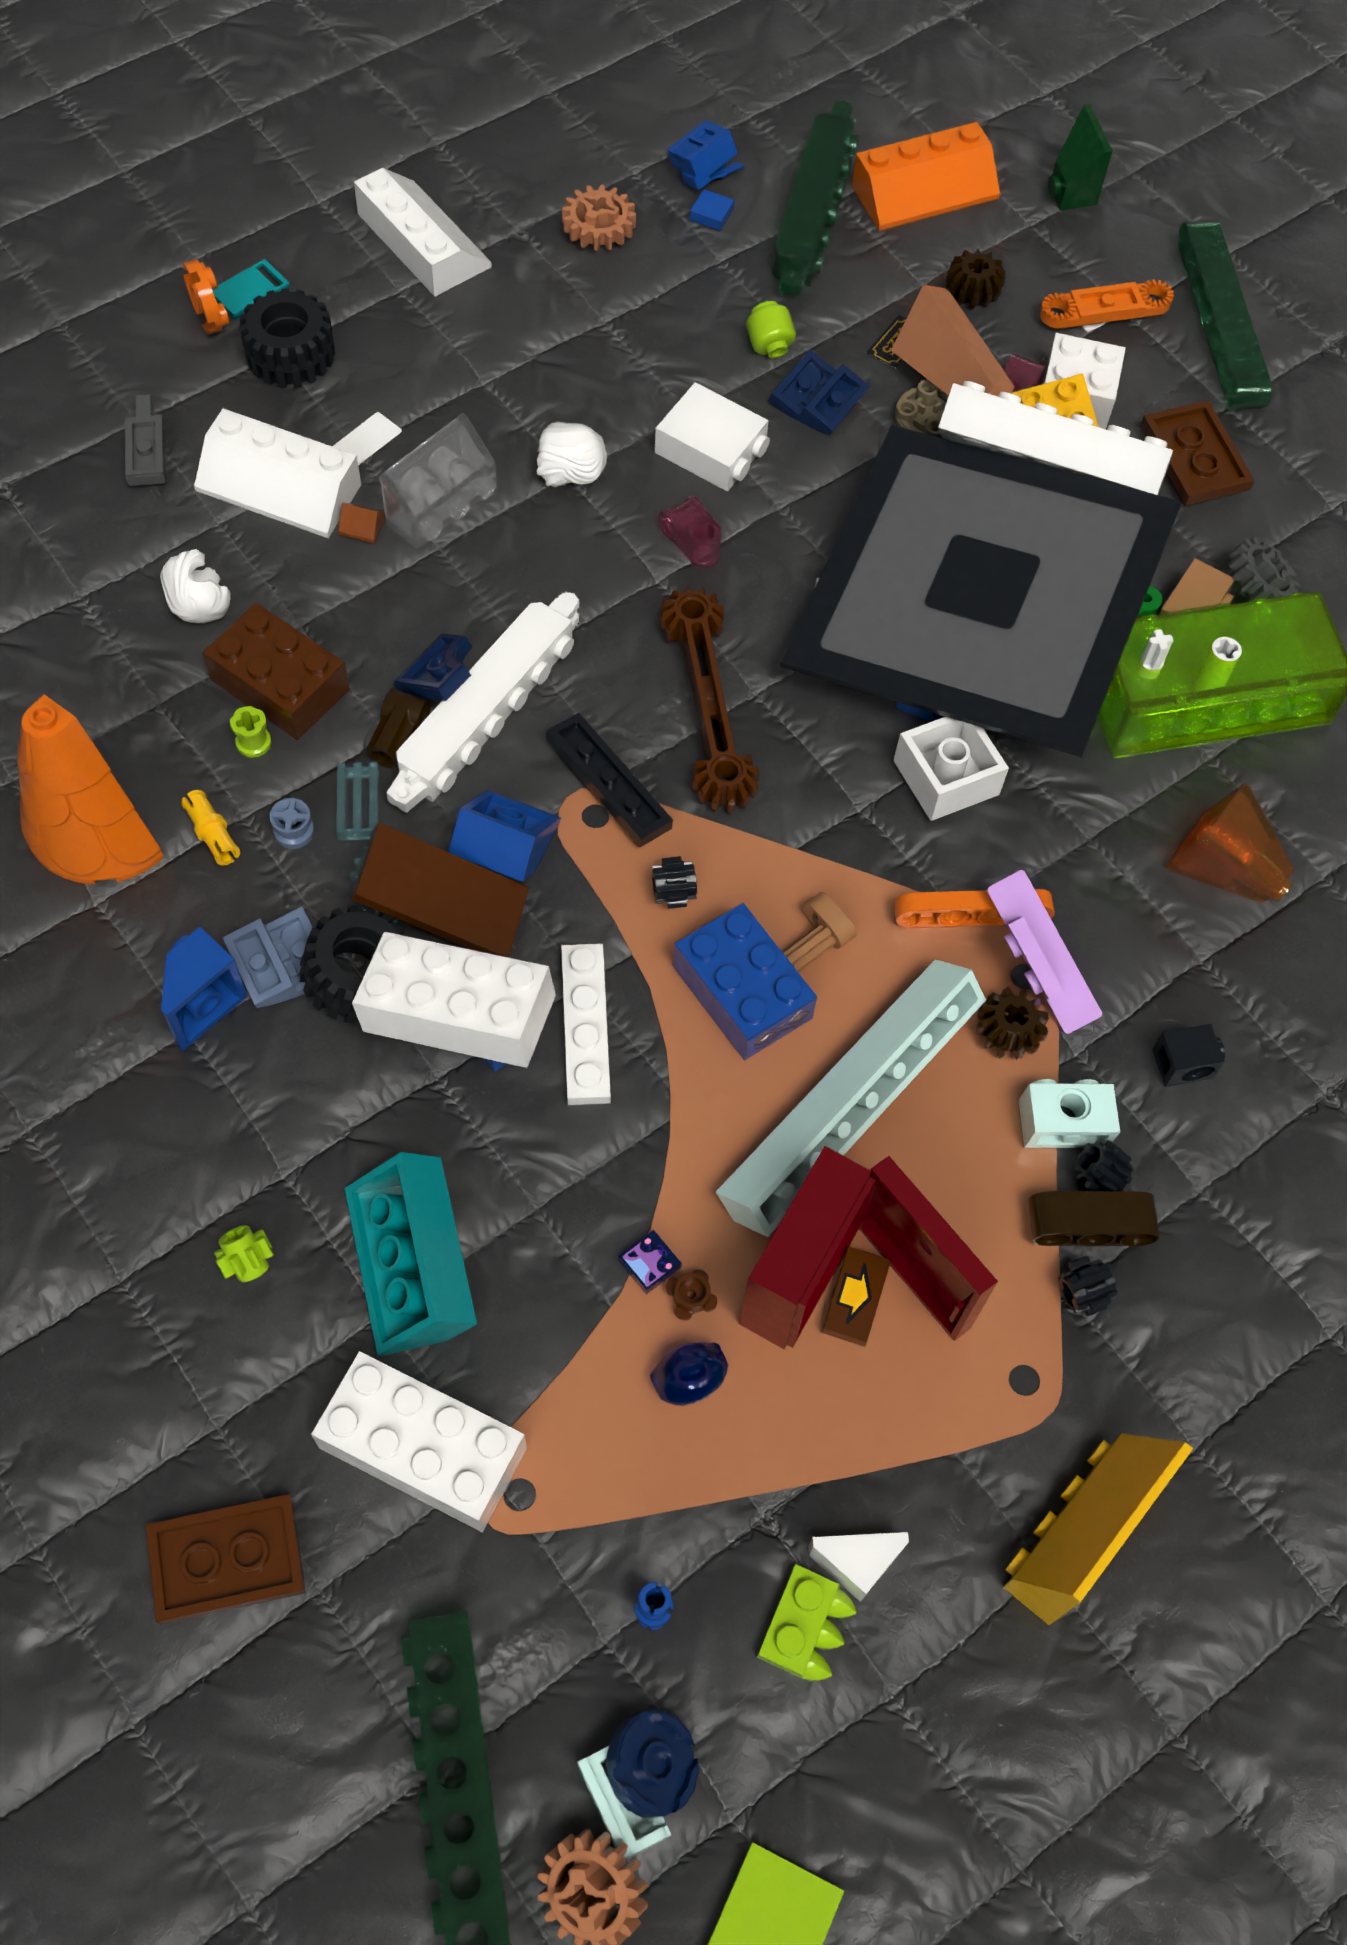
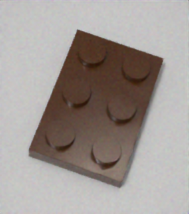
[1141,400,1255,506]
[146,1494,306,1625]

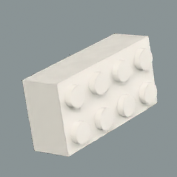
[352,932,556,1068]
[311,1351,527,1533]

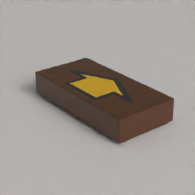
[822,1246,891,1347]

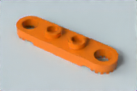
[1039,279,1174,329]

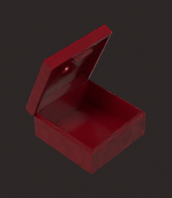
[739,1146,998,1349]

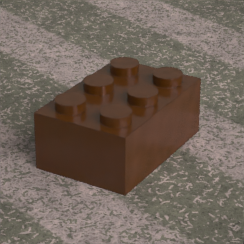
[202,602,350,741]

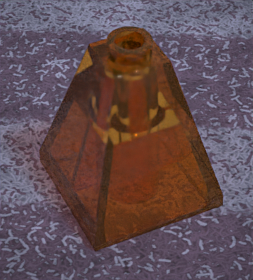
[1165,783,1294,903]

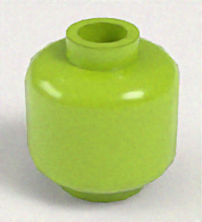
[746,301,796,358]

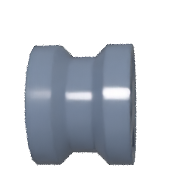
[270,798,314,849]

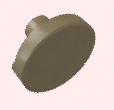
[894,379,949,438]

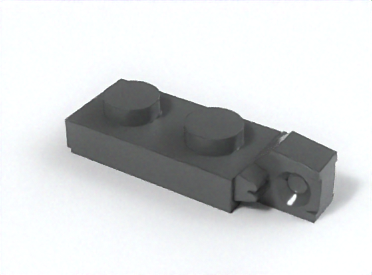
[125,394,166,486]

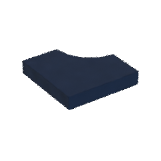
[393,634,472,701]

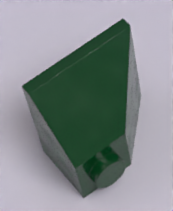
[1048,104,1113,211]

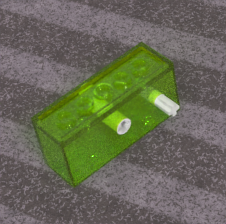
[1099,591,1347,758]

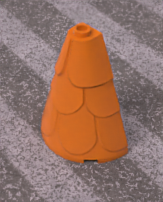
[17,694,164,885]

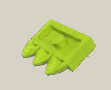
[757,1564,857,1681]

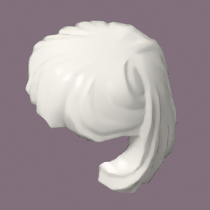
[537,421,607,487]
[160,549,231,624]

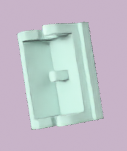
[578,1746,672,1860]

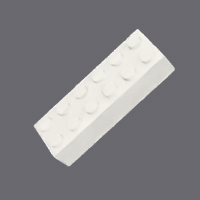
[938,381,1173,495]

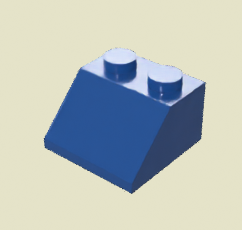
[448,790,561,882]
[161,927,248,1051]

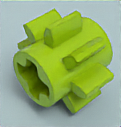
[214,1225,274,1282]

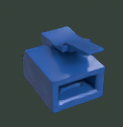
[667,120,745,191]

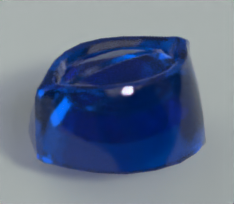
[650,1342,729,1406]

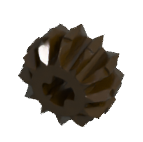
[946,249,1006,309]
[976,987,1049,1061]

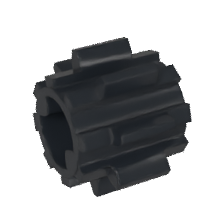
[652,856,697,909]
[1074,1140,1133,1191]
[1058,1256,1118,1316]

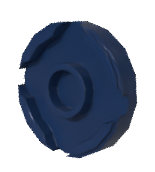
[606,1710,699,1818]

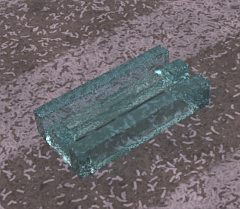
[337,762,379,840]

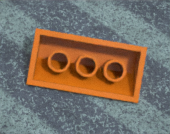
[852,122,1000,231]

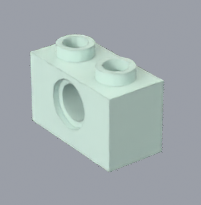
[1018,1079,1120,1148]

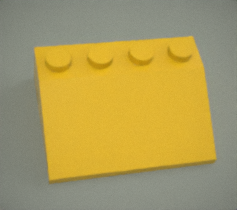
[1003,1433,1193,1626]

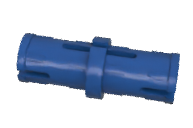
[634,1582,673,1631]

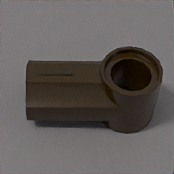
[366,688,431,769]

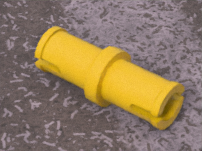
[181,790,241,866]

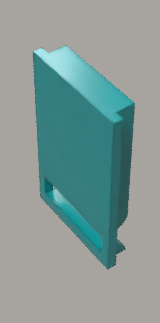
[213,259,290,321]

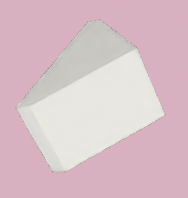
[808,1532,909,1602]

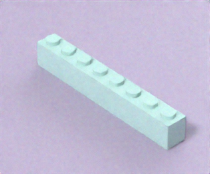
[716,959,986,1237]

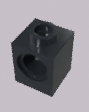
[1152,1024,1225,1087]

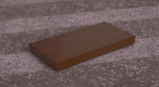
[351,822,529,958]

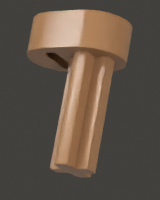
[783,892,857,972]

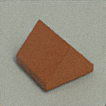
[338,503,386,544]

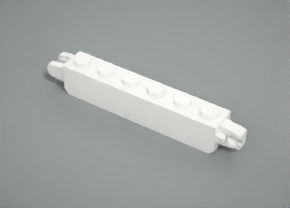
[386,591,579,813]

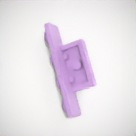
[987,870,1102,1034]

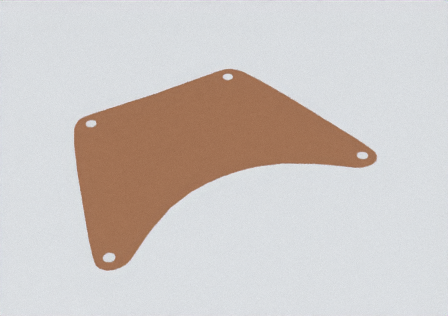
[488,787,1063,1535]

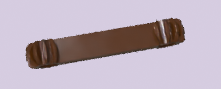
[660,585,759,814]

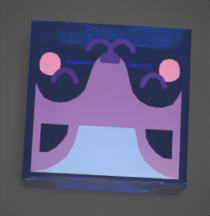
[619,1230,682,1295]

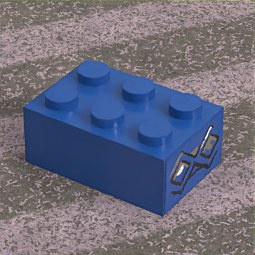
[673,903,817,1061]

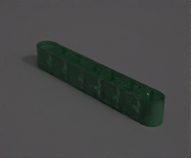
[1178,220,1272,410]

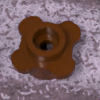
[666,1270,717,1320]

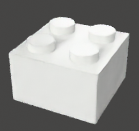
[1043,333,1126,429]
[893,717,1009,821]

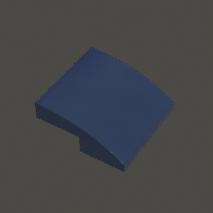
[768,350,870,434]

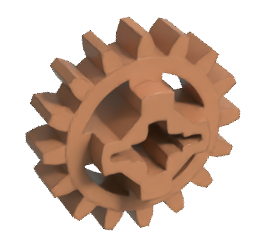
[562,185,636,251]
[537,1829,648,1945]

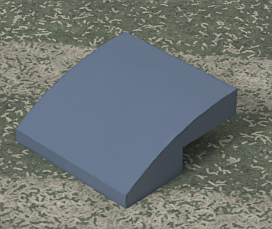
[222,907,313,1008]

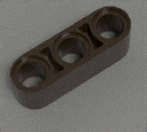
[1028,1191,1160,1246]

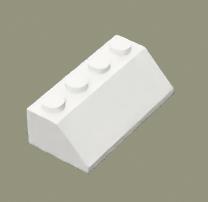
[354,168,492,297]
[194,408,361,538]

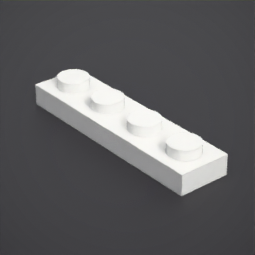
[561,944,611,1105]

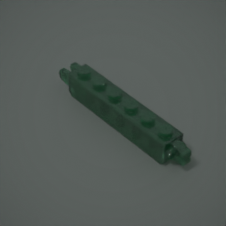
[772,100,859,296]

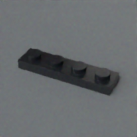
[547,712,673,847]

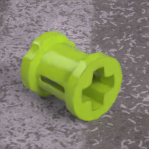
[230,706,272,758]

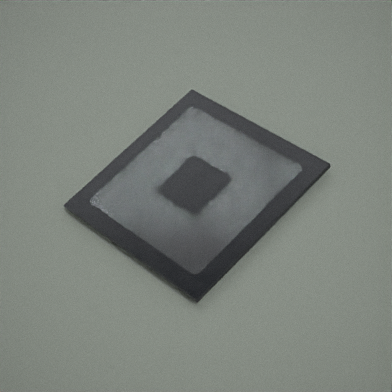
[780,425,1182,757]

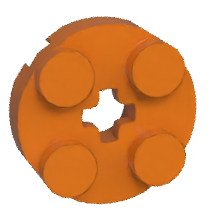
[181,259,229,335]

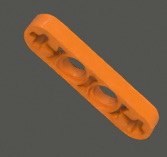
[894,889,1055,928]

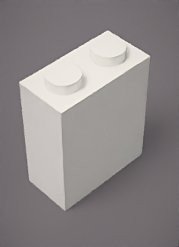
[655,382,770,492]

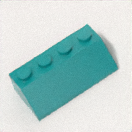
[345,1152,477,1356]

